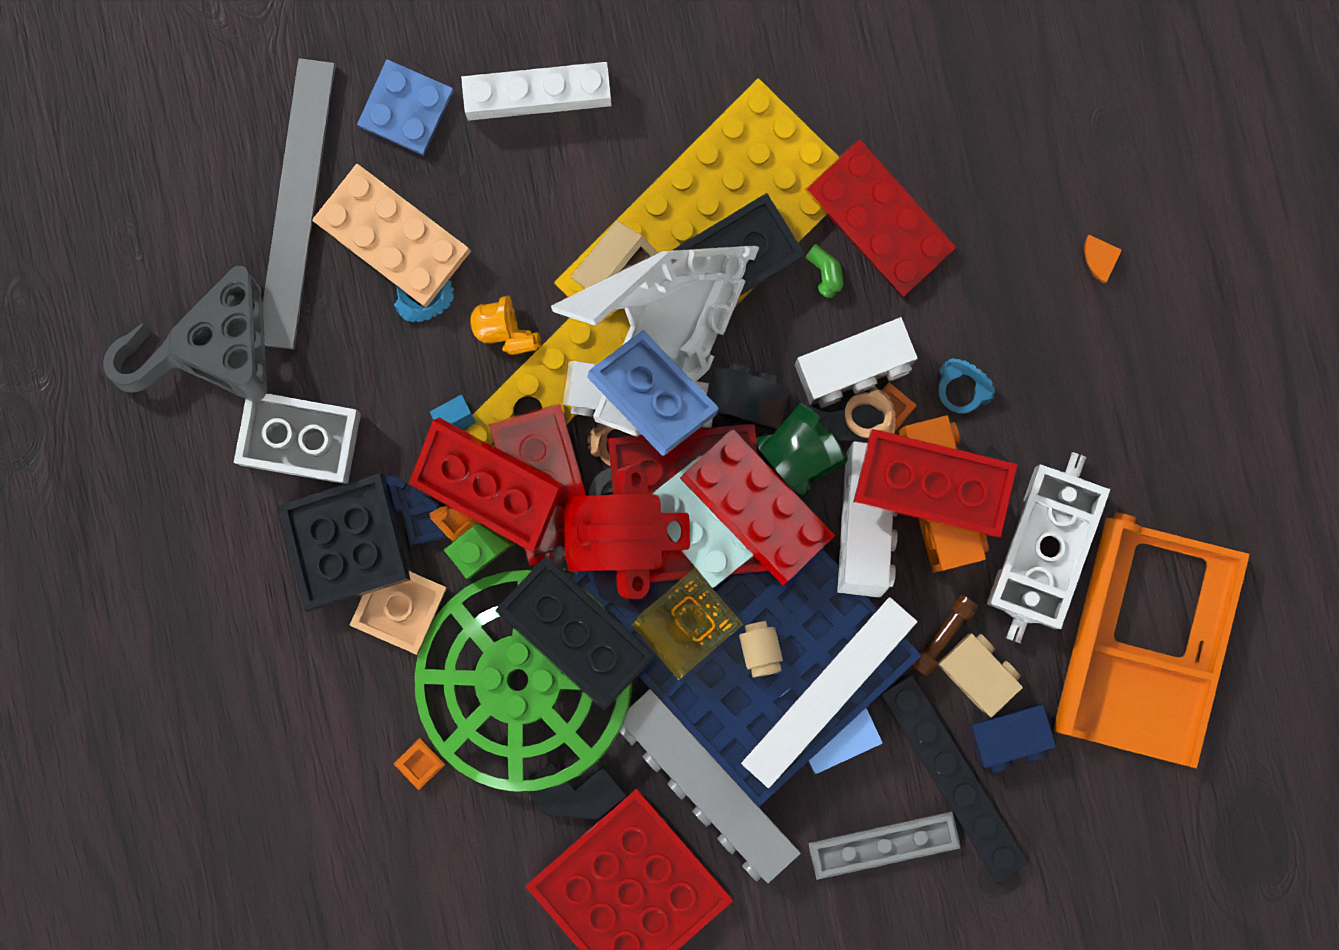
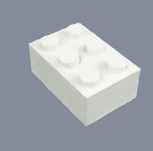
[794,317,918,408]
[234,394,361,484]

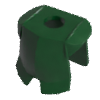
[756,403,848,498]

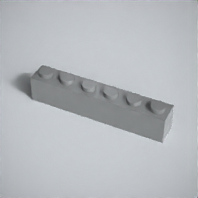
[620,689,801,883]

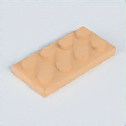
[312,164,471,308]

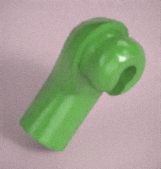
[805,244,844,298]

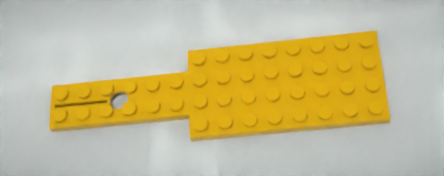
[464,78,839,447]

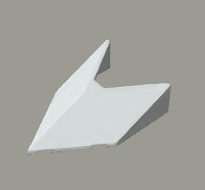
[551,246,759,436]

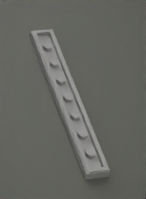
[263,58,336,350]

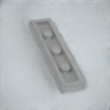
[808,812,960,880]

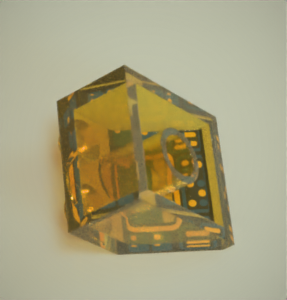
[631,568,743,680]

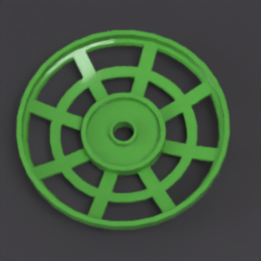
[414,570,632,792]

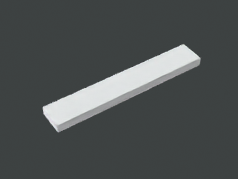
[741,597,917,788]

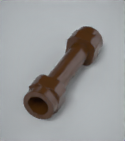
[911,594,979,678]

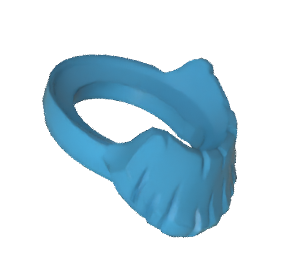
[394,280,454,322]
[938,358,995,414]

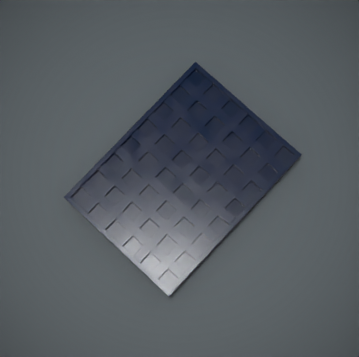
[571,549,922,807]

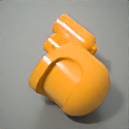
[470,295,542,355]

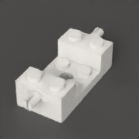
[986,452,1110,644]

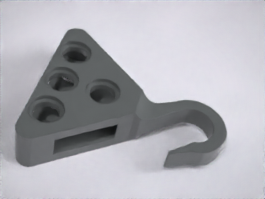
[103,266,267,402]

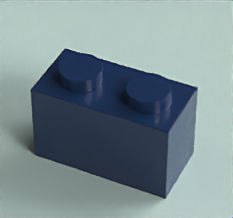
[969,704,1056,773]

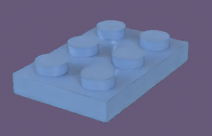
[587,330,719,456]

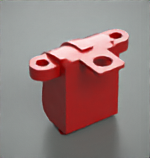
[564,465,690,599]

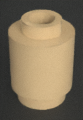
[739,621,783,678]

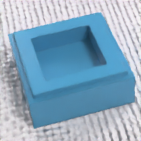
[430,394,476,430]

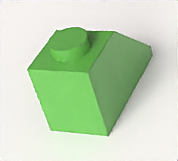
[444,523,515,580]

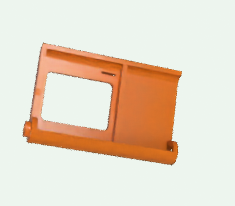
[1053,512,1250,768]

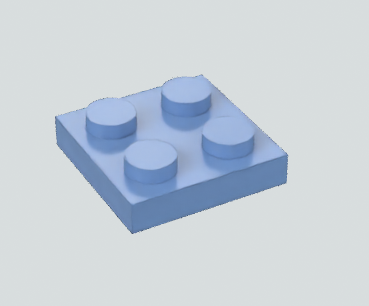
[357,59,454,156]

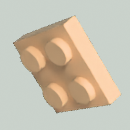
[350,571,447,655]

